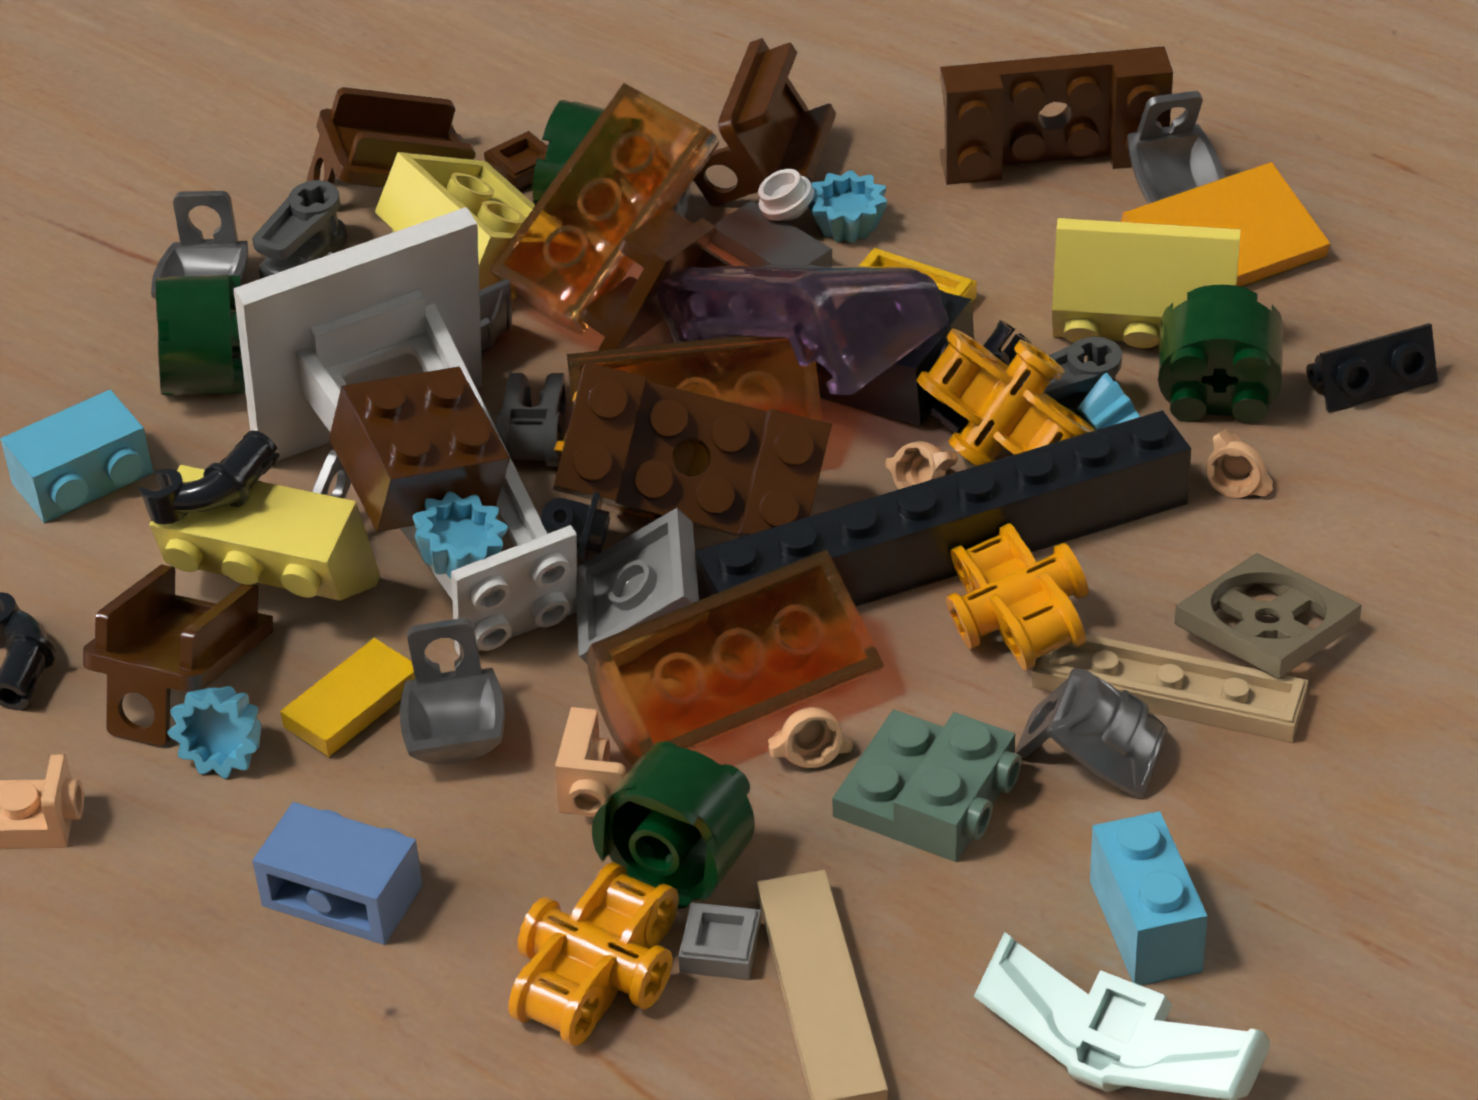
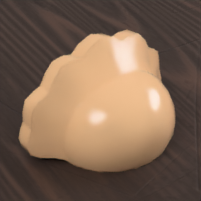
[1206,429,1273,498]
[885,441,958,489]
[768,707,853,768]

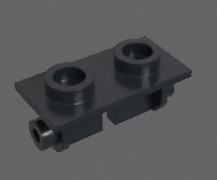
[1306,323,1438,412]
[541,492,611,563]

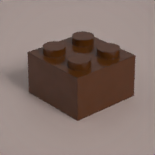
[329,366,510,532]

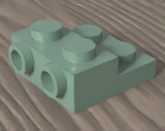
[832,709,1022,862]

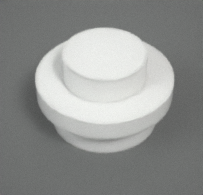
[758,169,814,221]

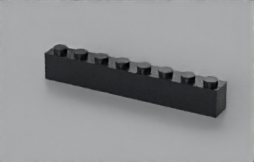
[695,410,1192,648]

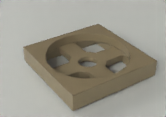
[1174,553,1362,679]

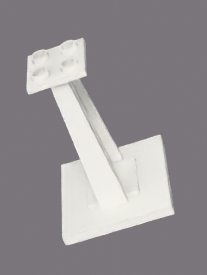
[233,207,577,657]

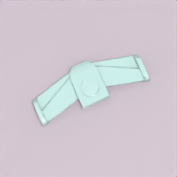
[974,932,1270,1100]

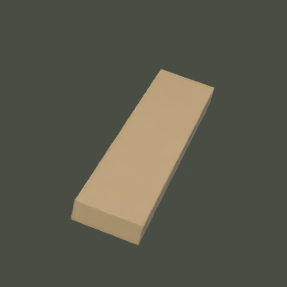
[1032,634,1308,743]
[757,869,888,1100]

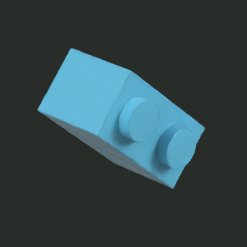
[0,389,154,523]
[1090,811,1207,986]

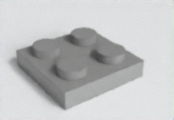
[576,508,700,671]

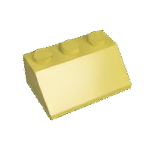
[375,152,579,300]
[1052,218,1241,348]
[149,465,381,600]

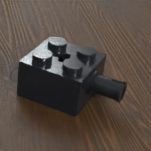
[808,272,1009,426]

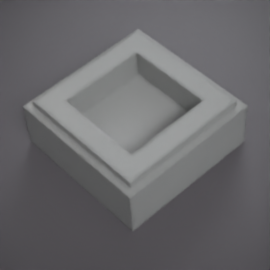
[678,902,762,980]

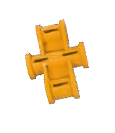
[916,328,1095,466]
[945,523,1089,671]
[508,862,679,1046]

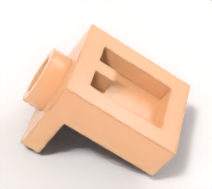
[555,707,626,817]
[0,754,84,849]

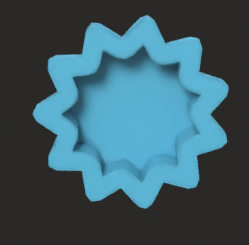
[808,170,887,243]
[1077,373,1141,430]
[413,492,508,579]
[167,686,261,779]

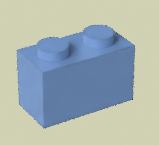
[252,802,423,945]

